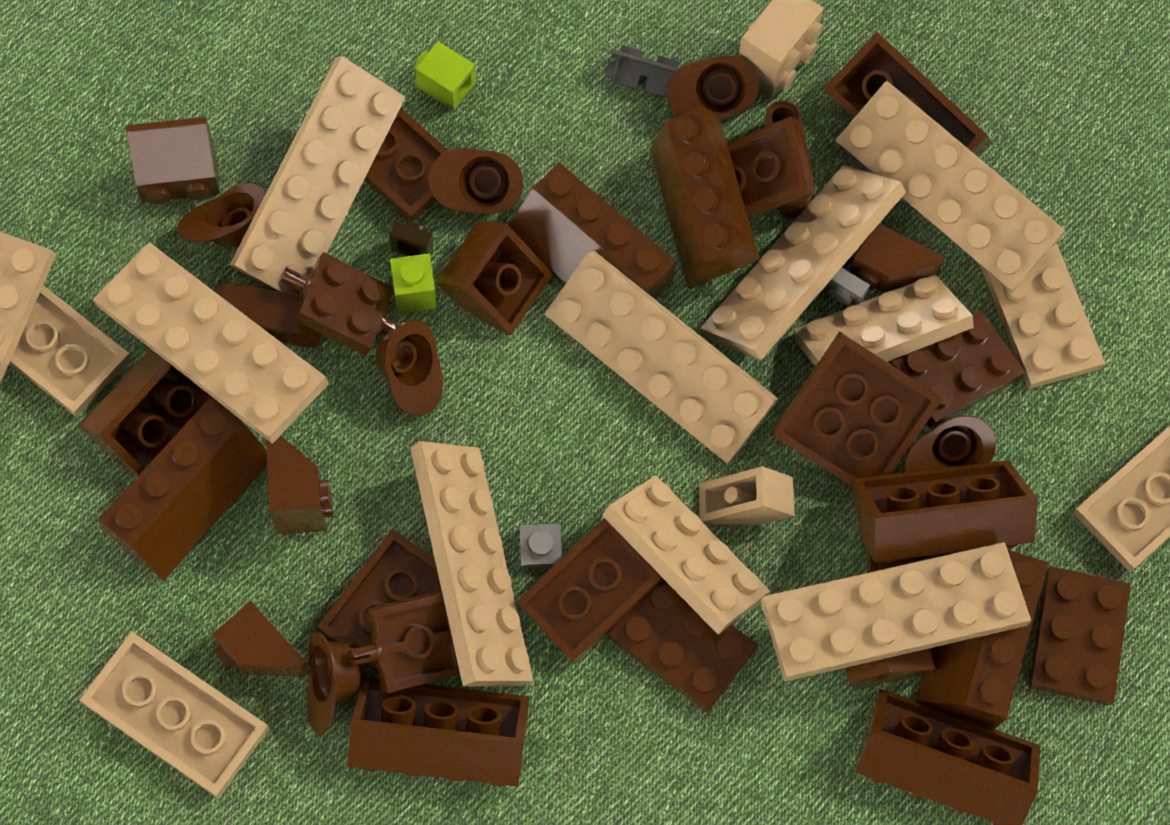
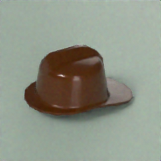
[667,56,759,120]
[428,148,524,214]
[177,184,266,247]
[375,320,443,416]
[904,415,997,472]
[307,632,363,734]

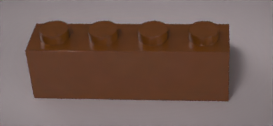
[823,32,992,157]
[650,106,759,289]
[508,162,676,298]
[79,349,225,477]
[99,396,267,581]
[851,460,1038,563]
[916,550,1048,729]
[347,677,530,787]
[856,688,1040,825]

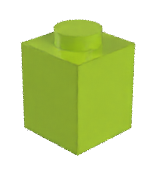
[414,41,476,110]
[390,253,437,314]

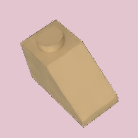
[699,466,795,524]

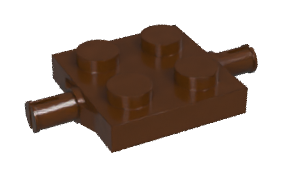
[279,252,400,356]
[347,590,460,693]

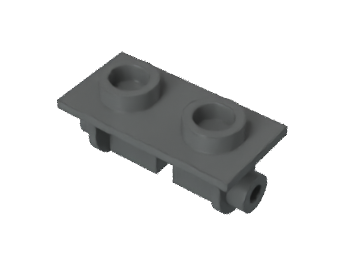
[605,45,680,98]

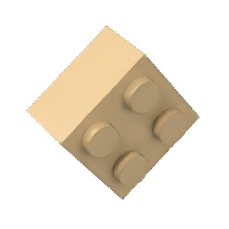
[738,0,824,99]

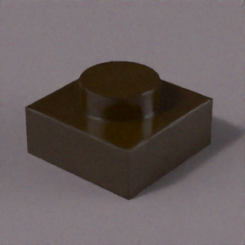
[389,221,433,257]

